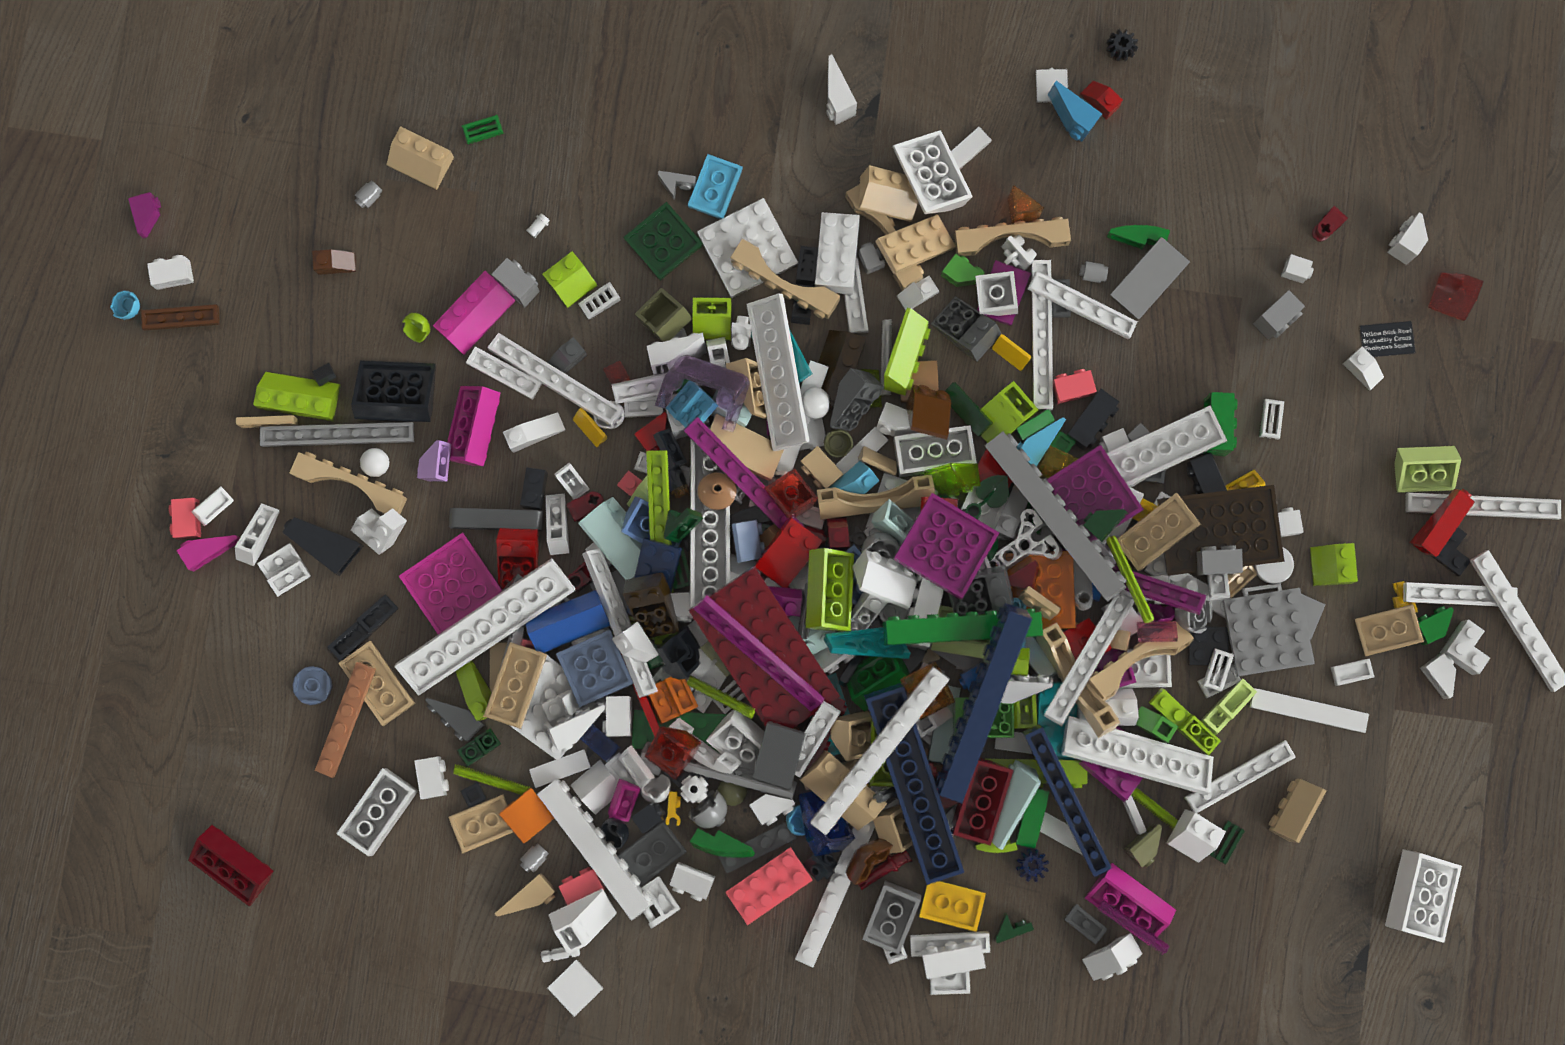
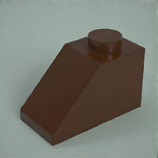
[312,249,356,275]

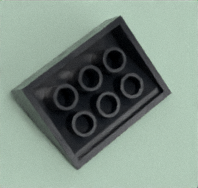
[351,360,436,422]

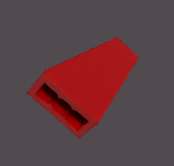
[1410,489,1475,557]

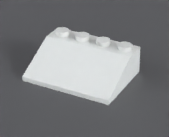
[893,130,973,214]
[1385,849,1462,943]

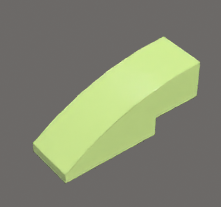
[1200,679,1257,735]

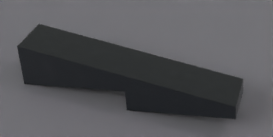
[791,246,818,325]
[327,594,398,662]

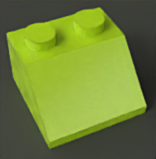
[542,251,598,308]
[1310,543,1358,586]

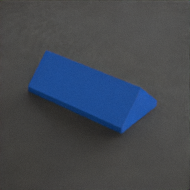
[526,590,610,653]

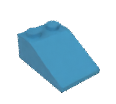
[1048,80,1102,142]

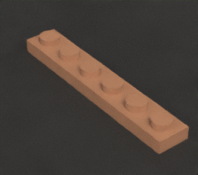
[315,662,376,778]

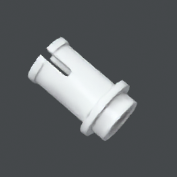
[526,214,550,238]

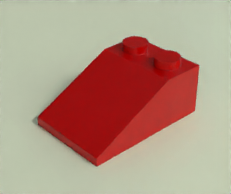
[755,518,822,588]

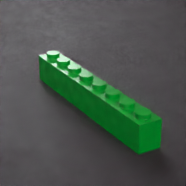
[883,609,1043,646]

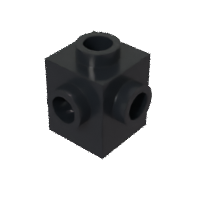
[803,846,838,882]

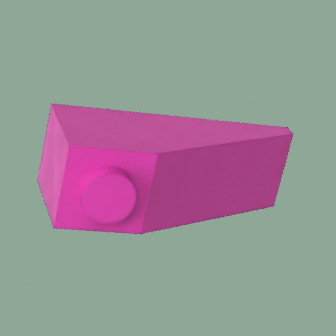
[176,535,241,572]

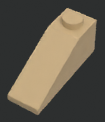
[495,873,557,917]

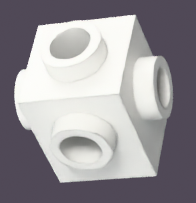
[680,775,709,803]

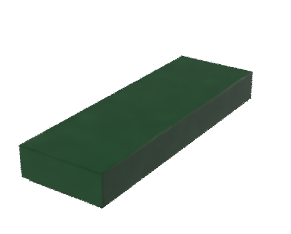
[945,382,993,436]

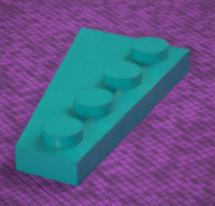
[823,627,910,659]

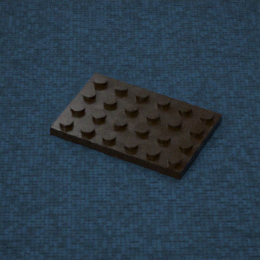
[1157,485,1285,576]

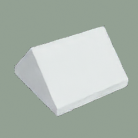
[571,760,618,815]

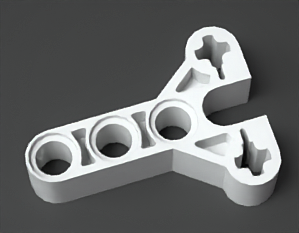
[989,509,1062,570]

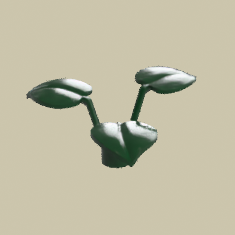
[937,475,1009,561]

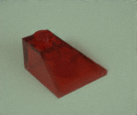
[1428,273,1484,321]
[764,468,818,519]
[644,727,702,780]

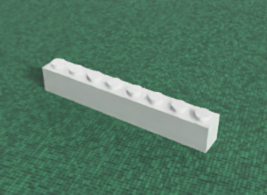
[537,779,653,920]

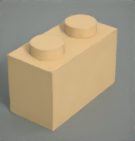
[800,446,843,489]

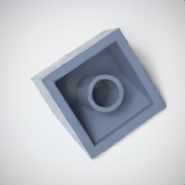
[732,519,765,563]

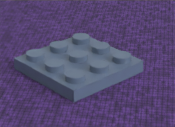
[556,630,634,708]

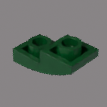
[456,728,501,767]

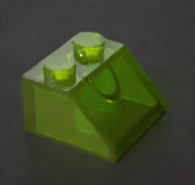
[924,463,981,497]

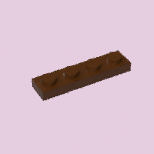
[141,304,220,330]

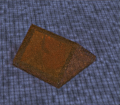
[1008,186,1044,224]

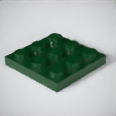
[623,202,703,281]

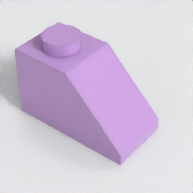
[417,440,451,481]

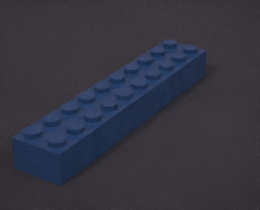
[935,603,1032,803]
[864,683,964,885]

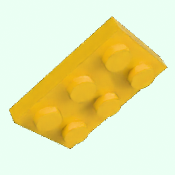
[919,881,986,932]

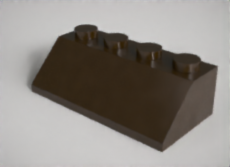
[818,330,866,410]

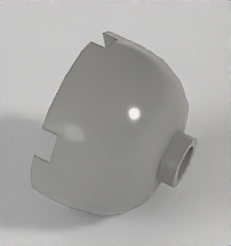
[861,532,900,563]
[1175,599,1212,633]
[688,790,727,829]

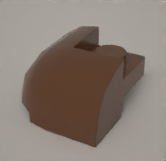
[846,839,893,885]

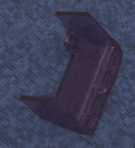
[655,355,750,432]

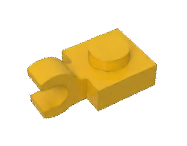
[1392,581,1418,612]
[666,791,681,826]

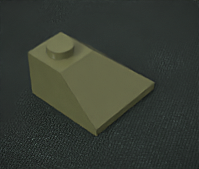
[1123,823,1162,868]

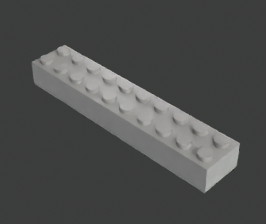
[985,432,1127,601]

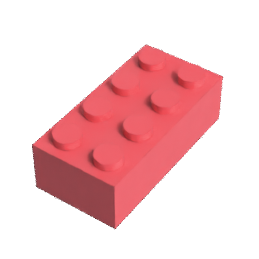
[726,847,813,925]

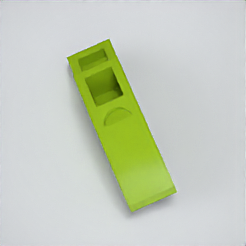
[1149,688,1221,755]

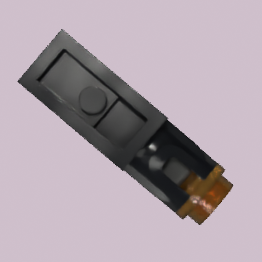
[653,429,689,499]

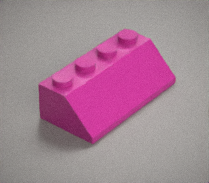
[433,271,516,355]
[447,386,500,466]
[1085,863,1176,945]

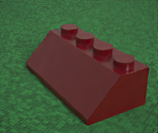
[950,758,1014,846]
[188,825,274,907]

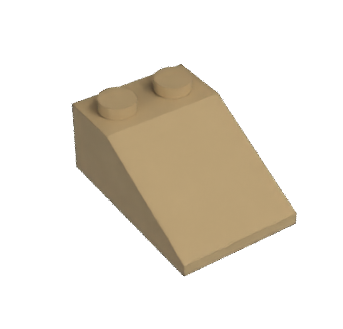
[725,358,767,420]

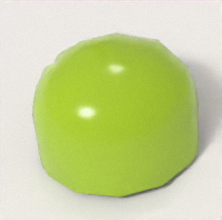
[402,313,430,343]

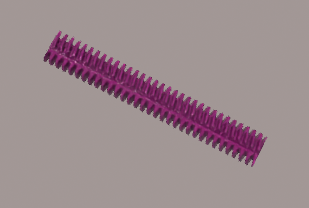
[1098,900,1169,955]

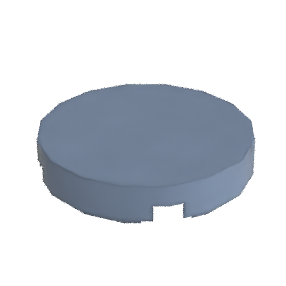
[293,666,333,705]

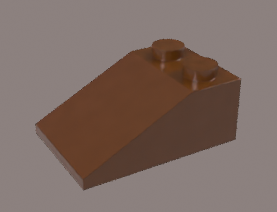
[906,384,951,440]

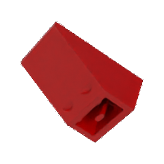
[496,528,539,590]

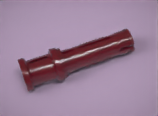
[858,850,913,890]

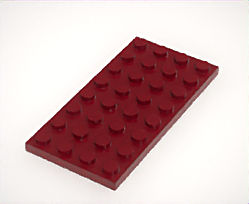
[688,566,840,729]

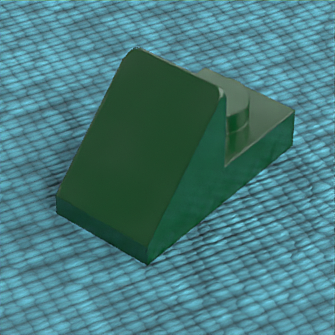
[664,508,703,543]
[994,913,1034,944]

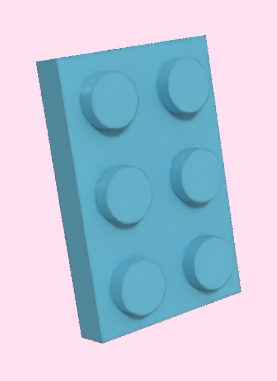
[688,154,743,219]

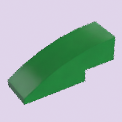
[1107,225,1170,250]
[1016,789,1050,849]
[690,828,755,858]

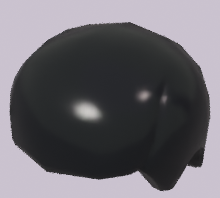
[601,818,629,849]

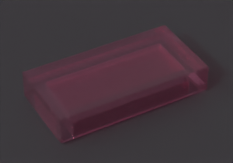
[1136,622,1178,642]

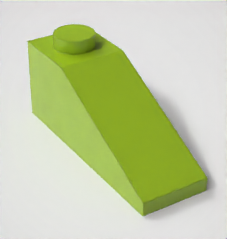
[456,660,492,721]

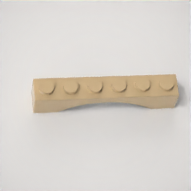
[846,184,924,291]
[954,217,1071,257]
[730,238,840,319]
[289,452,407,514]
[817,475,935,520]
[1088,622,1194,701]
[1036,623,1120,738]

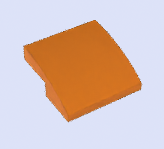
[647,677,698,725]
[499,788,555,844]

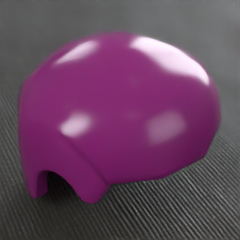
[1148,603,1175,629]

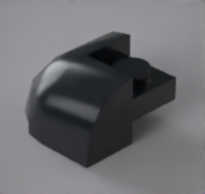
[656,626,701,680]

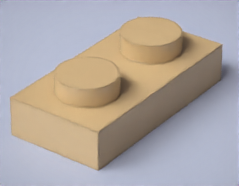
[1018,586,1061,620]

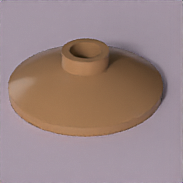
[698,473,736,510]

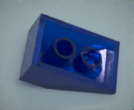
[799,792,855,856]

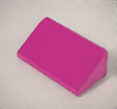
[608,779,640,822]

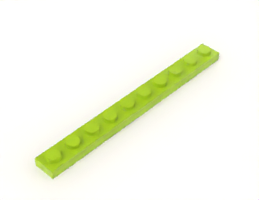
[646,450,673,644]

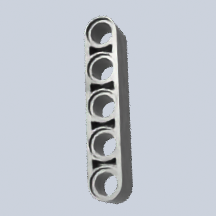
[449,508,543,531]

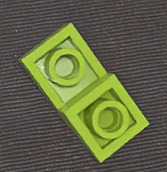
[974,839,1018,853]

